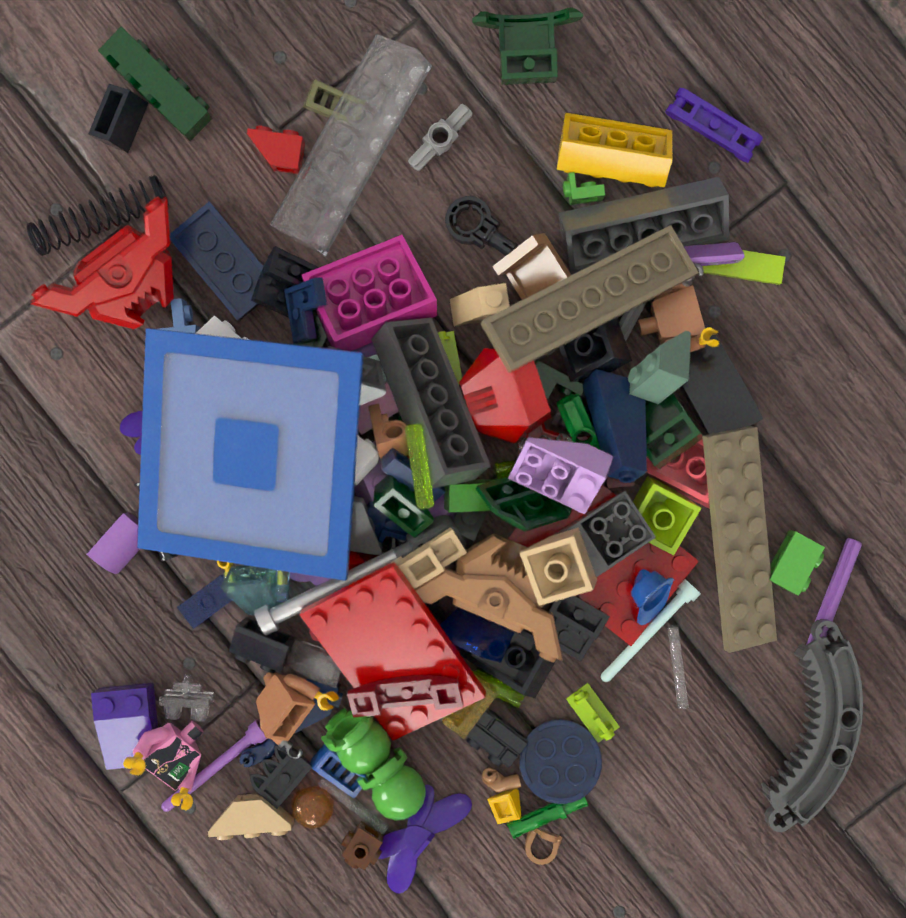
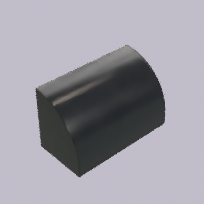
[88,84,149,153]

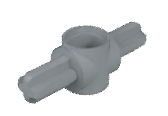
[408,104,473,171]

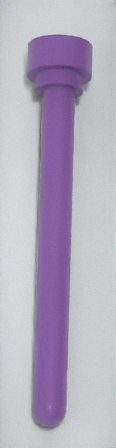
[161,719,267,812]

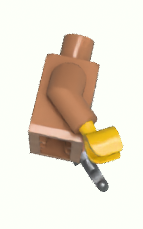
[638,264,719,352]
[256,672,339,759]

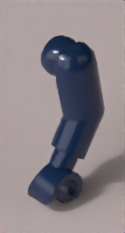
[239,738,277,768]

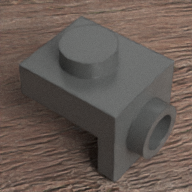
[454,511,486,550]

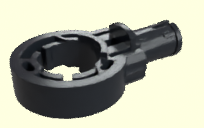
[445,196,518,256]

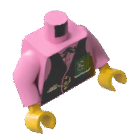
[123,721,203,810]

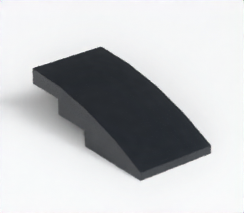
[679,323,763,435]

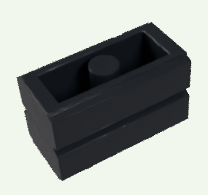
[464,704,528,768]

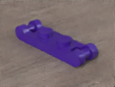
[665,88,763,163]

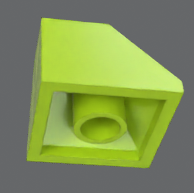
[633,476,701,555]

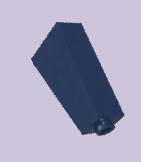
[583,369,647,483]

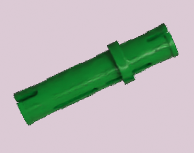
[507,797,589,839]

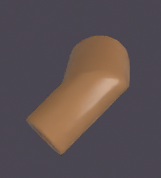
[482,767,521,792]

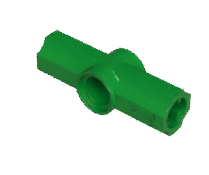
[556,393,600,450]

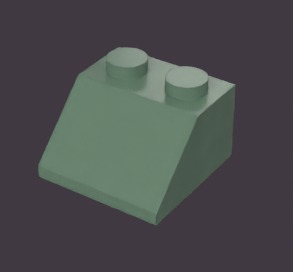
[628,331,691,404]

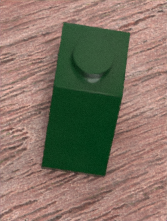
[373,474,434,538]

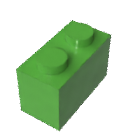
[769,530,825,596]

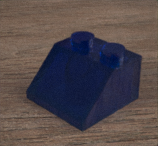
[440,607,515,663]

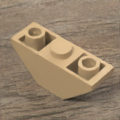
[208,793,294,840]

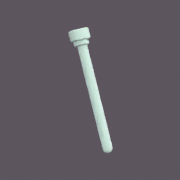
[601,579,701,682]

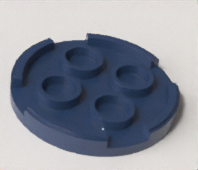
[519,720,602,804]

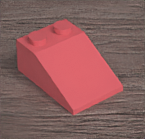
[646,439,710,509]

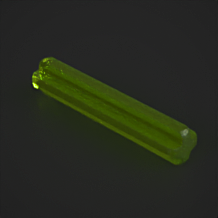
[405,424,434,509]

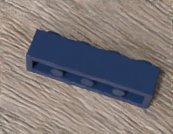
[381,448,446,503]

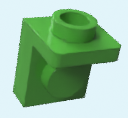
[563,172,605,205]

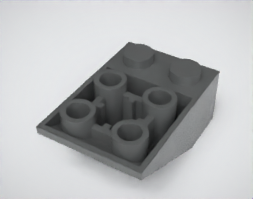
[554,491,656,577]

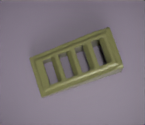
[303,79,365,127]

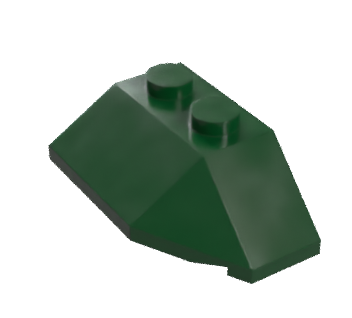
[476,477,572,532]

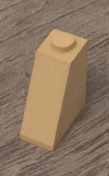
[450,283,510,327]

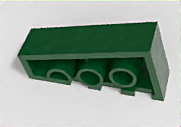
[98,26,213,141]

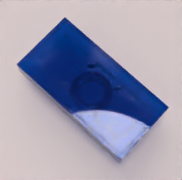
[177,574,238,629]

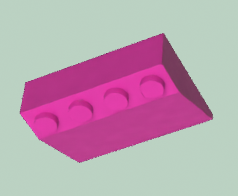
[302,235,437,351]

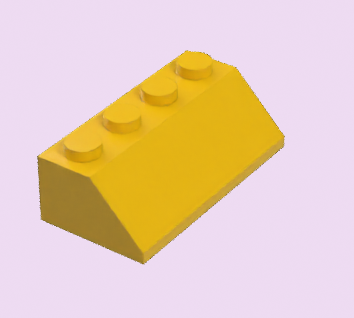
[557,113,672,187]

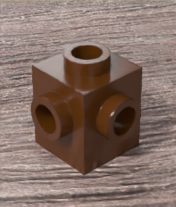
[341,821,384,871]

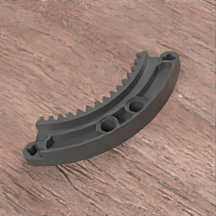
[761,619,863,832]

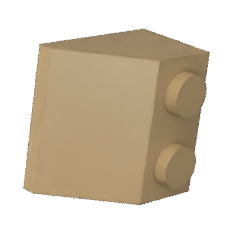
[520,528,597,606]

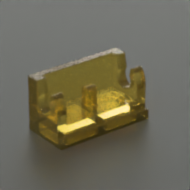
[442,671,497,739]

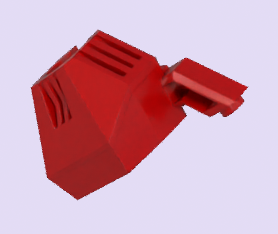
[31,196,174,329]
[459,348,570,444]

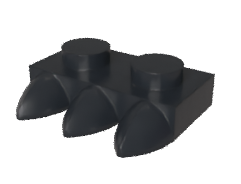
[250,745,312,809]

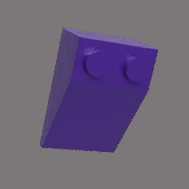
[91,682,158,770]

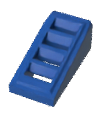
[311,744,367,798]

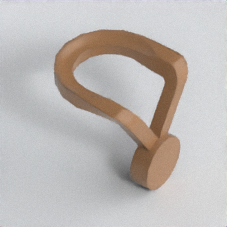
[525,828,562,865]

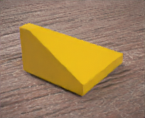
[487,788,522,824]

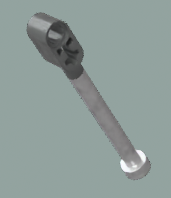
[254,515,461,636]

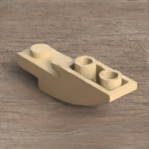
[389,527,467,589]

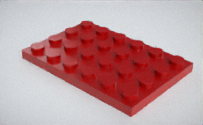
[507,485,699,646]

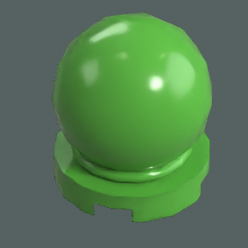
[321,708,391,774]
[357,747,426,820]

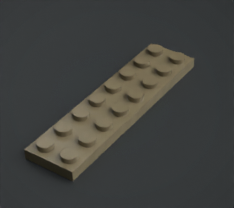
[480,225,699,373]
[702,426,777,653]

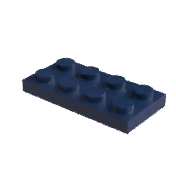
[170,201,264,321]

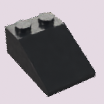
[459,616,562,698]

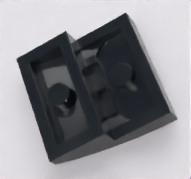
[251,246,320,318]
[547,595,610,661]

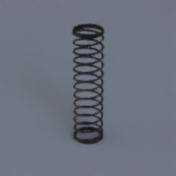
[26,174,169,256]

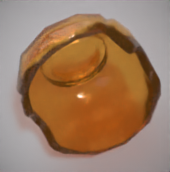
[291,786,334,829]

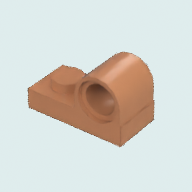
[368,403,412,460]

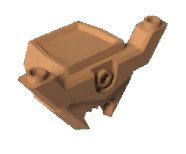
[415,533,563,662]

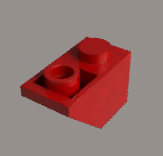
[247,126,305,175]

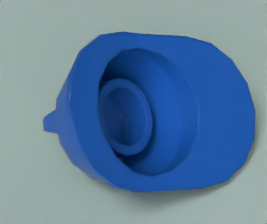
[630,569,674,625]

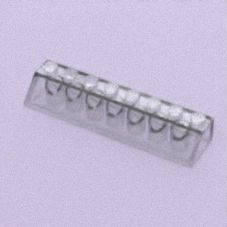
[270,34,432,257]

